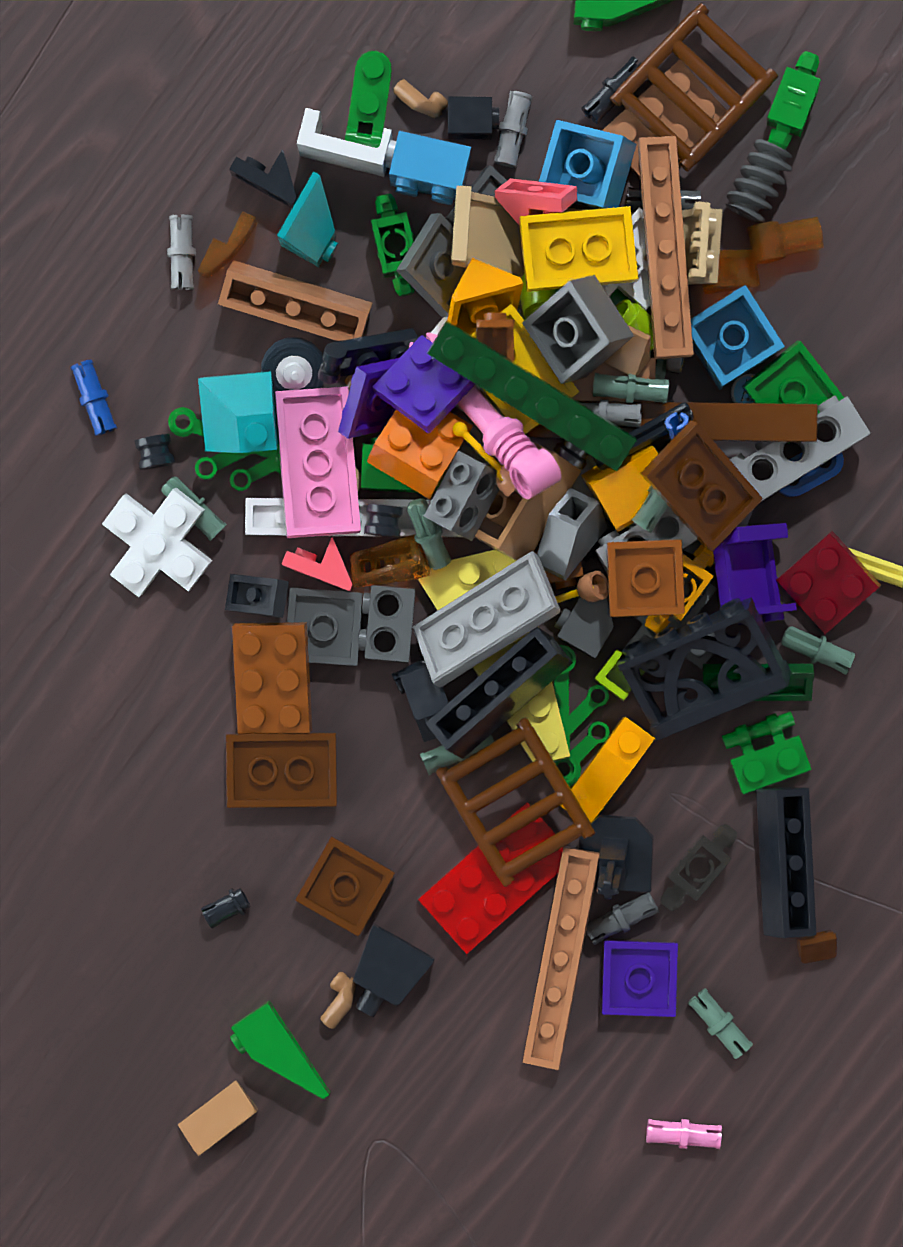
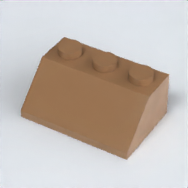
[475,440,581,561]

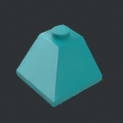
[277,172,339,267]
[198,371,279,453]

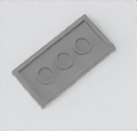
[412,551,561,688]

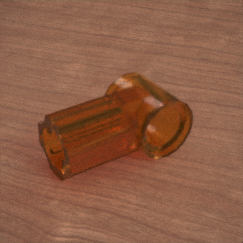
[747,217,824,265]

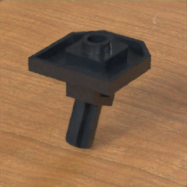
[579,815,654,899]

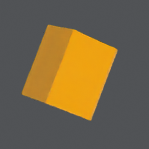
[447,258,523,335]
[581,444,658,532]

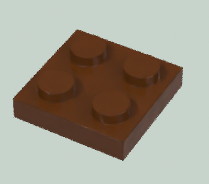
[295,836,395,937]

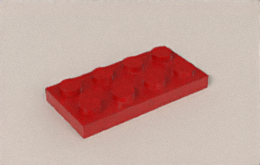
[418,802,563,954]

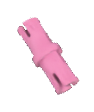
[646,1119,722,1149]

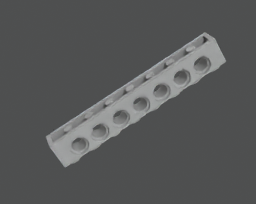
[595,395,871,573]

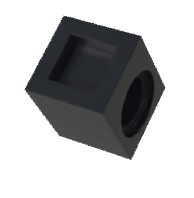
[448,96,499,140]

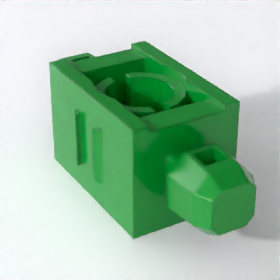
[766,51,821,150]
[371,194,415,297]

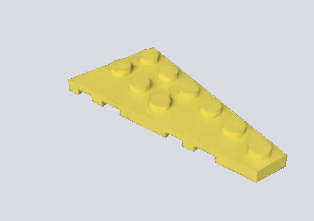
[412,550,570,762]

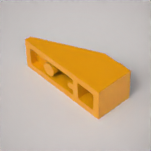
[561,717,655,822]

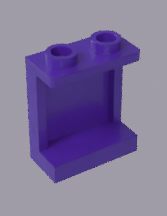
[713,523,797,625]

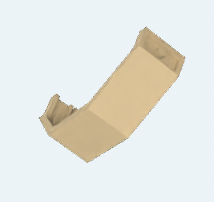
[452,185,723,285]

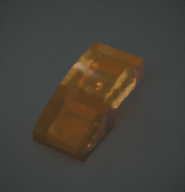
[198,211,258,279]

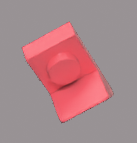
[494,179,577,224]
[282,537,353,592]

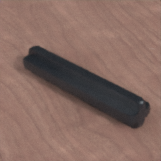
[592,402,694,470]

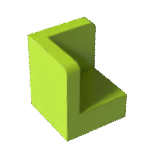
[594,649,645,701]

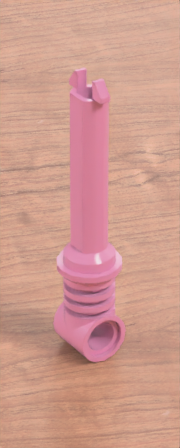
[409,333,561,499]

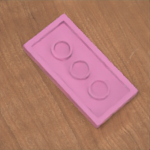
[274,386,361,538]

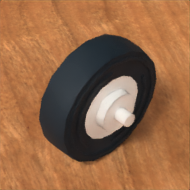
[261,337,325,397]

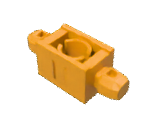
[645,544,714,634]

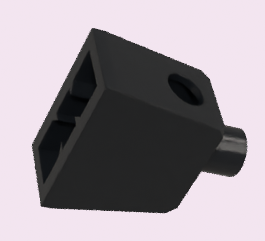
[353,923,435,1017]

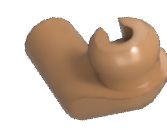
[393,79,448,118]
[320,972,356,1029]

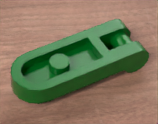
[345,51,392,148]

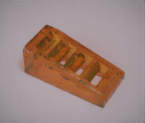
[350,534,430,588]

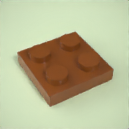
[607,539,685,617]

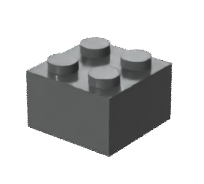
[522,275,634,384]

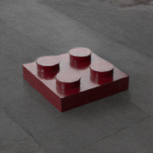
[777,531,881,634]

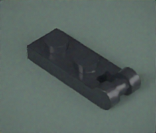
[318,328,419,384]

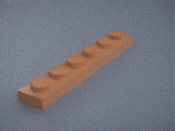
[638,136,693,359]
[523,846,600,1070]

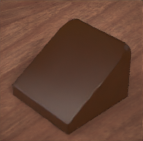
[796,930,837,964]

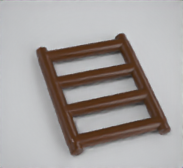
[610,3,779,172]
[436,717,596,887]

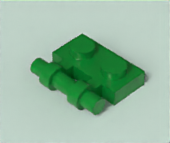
[722,711,812,794]

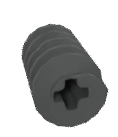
[725,139,793,223]

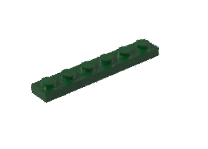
[427,321,637,471]

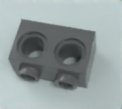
[424,451,499,541]
[358,585,416,663]

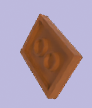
[232,622,312,734]

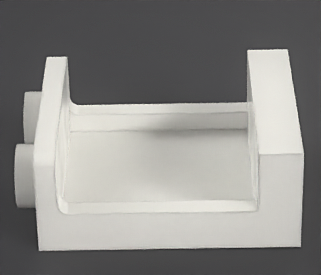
[297,108,396,177]

